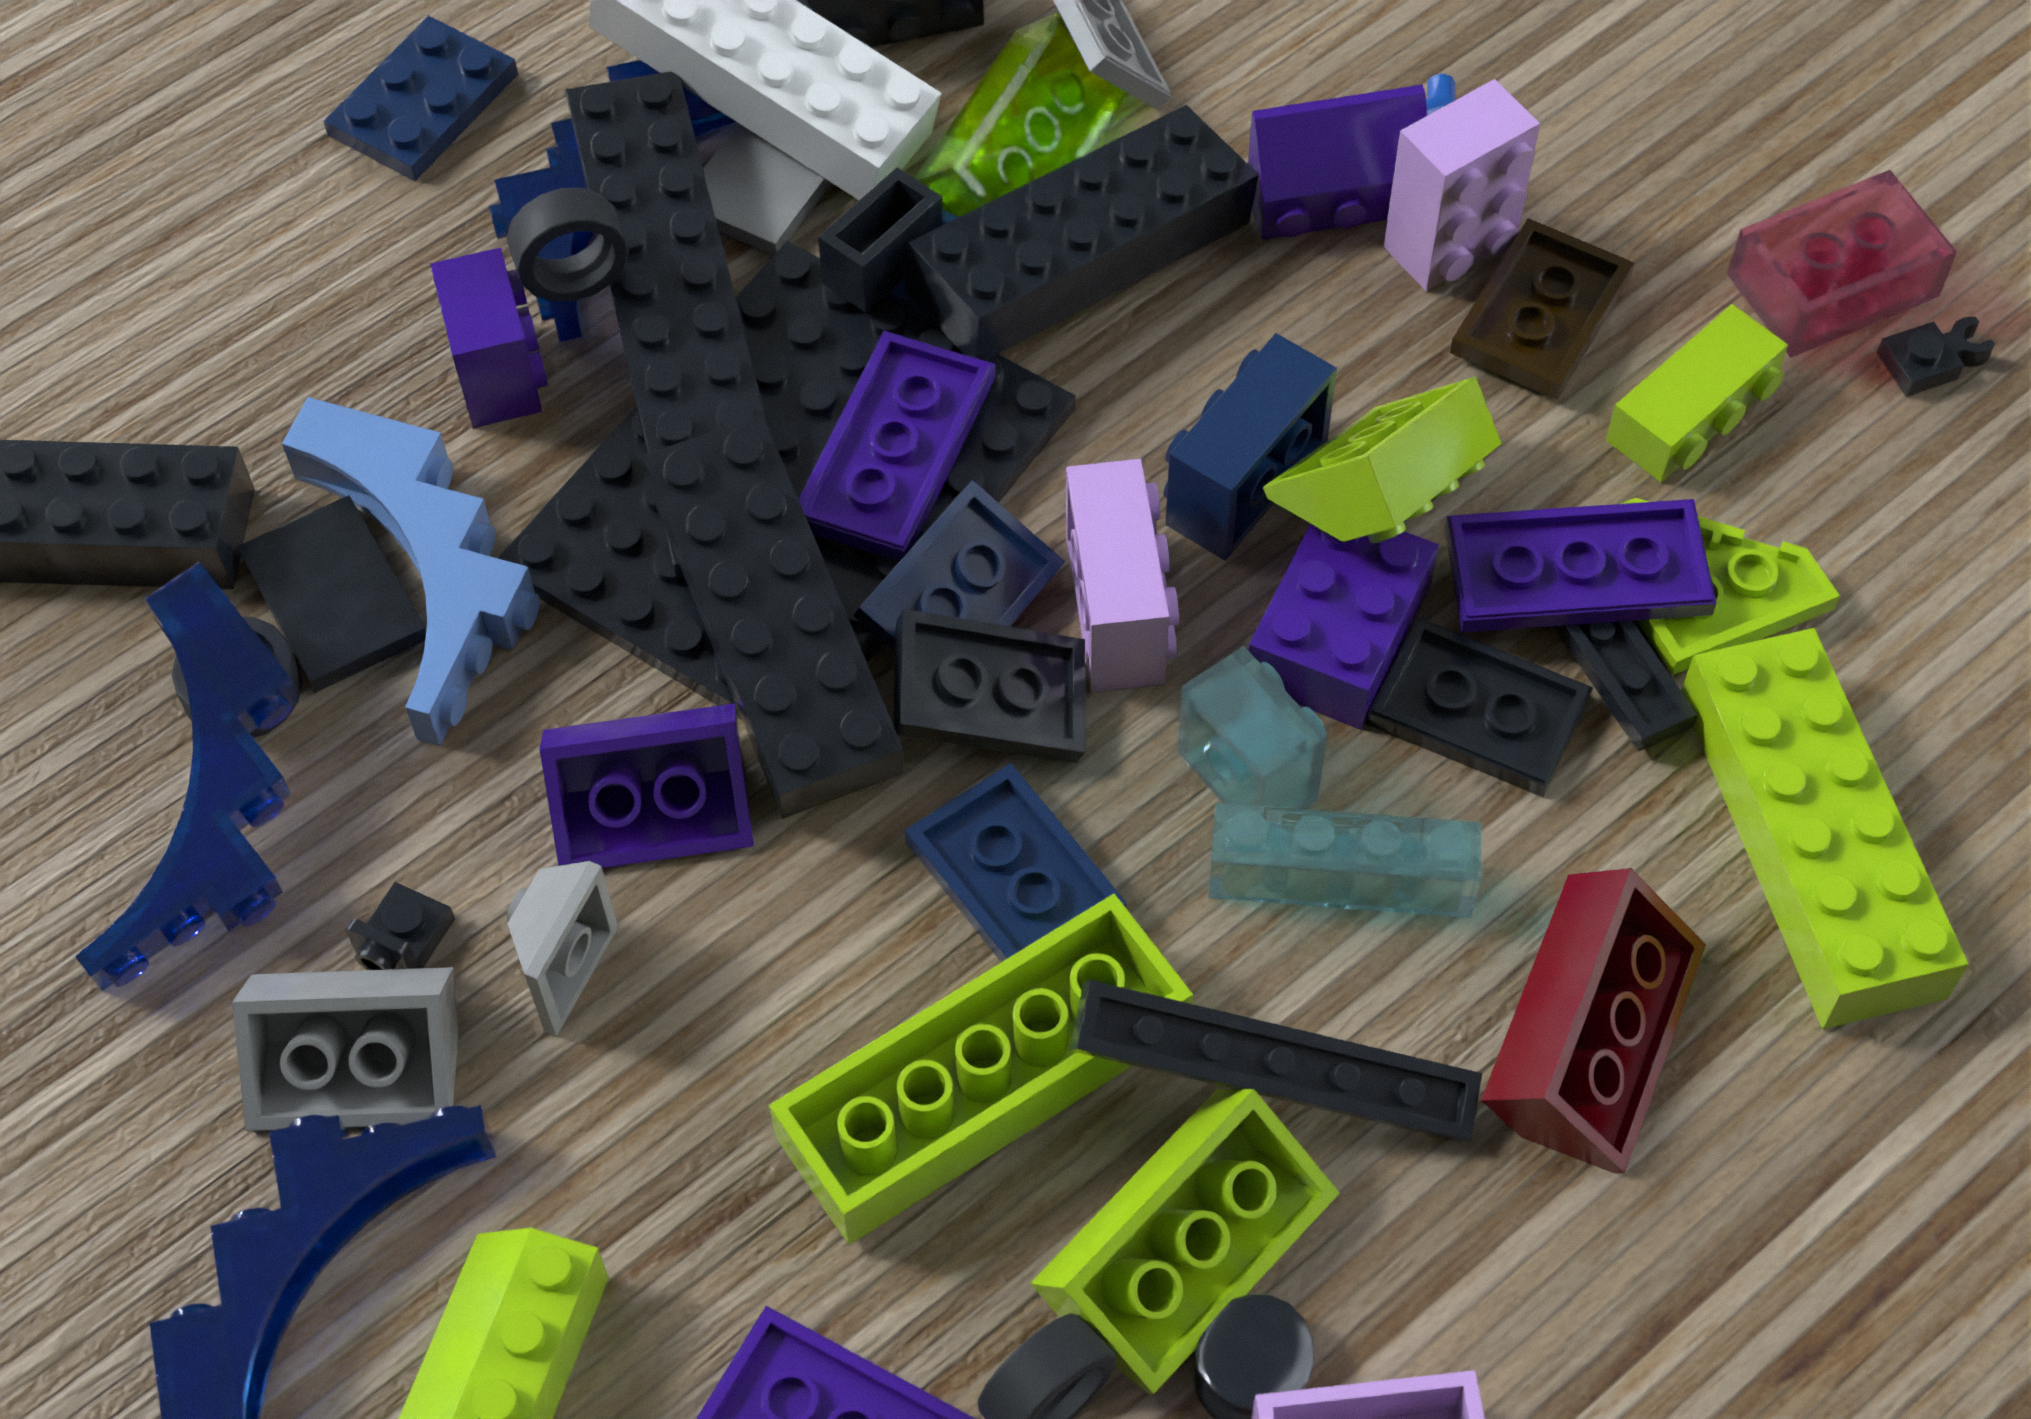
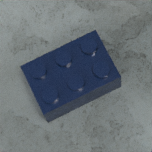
[1163,333,1337,561]

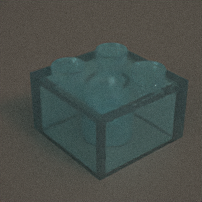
[1177,646,1327,842]

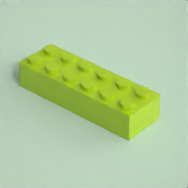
[1681,628,1969,1030]
[769,893,1193,1245]

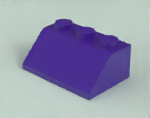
[1248,85,1428,240]
[539,703,754,868]

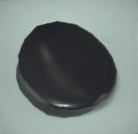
[1195,1294,1314,1419]

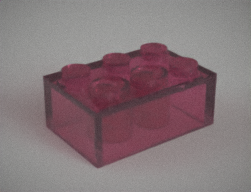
[1727,170,1957,358]

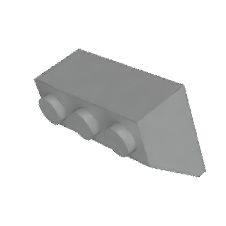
[232,967,458,1131]

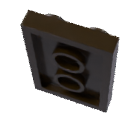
[1450,218,1635,400]

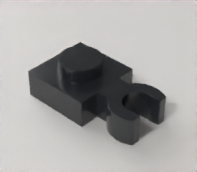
[1877,317,1995,397]

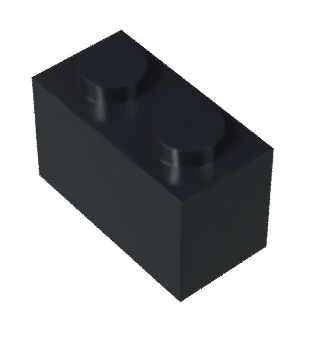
[818,167,943,312]

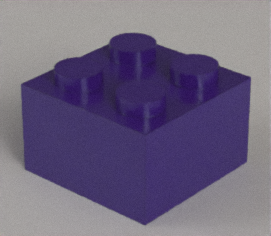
[430,247,548,428]

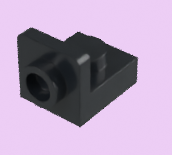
[346,882,455,970]

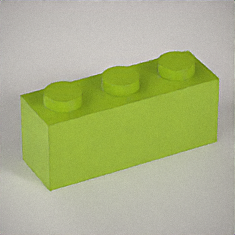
[1606,304,1788,482]

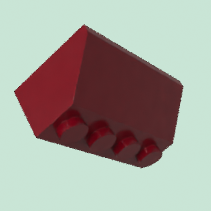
[1481,868,1706,1173]

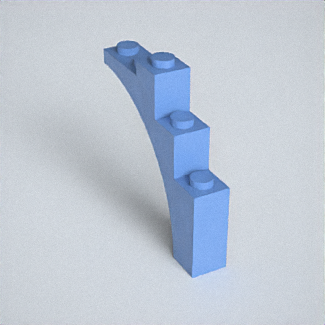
[282,397,540,746]

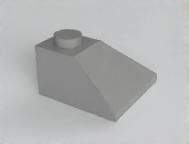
[507,861,618,1037]

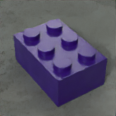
[1245,524,1439,730]

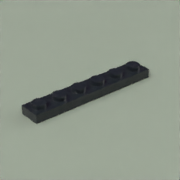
[1070,980,1482,1142]

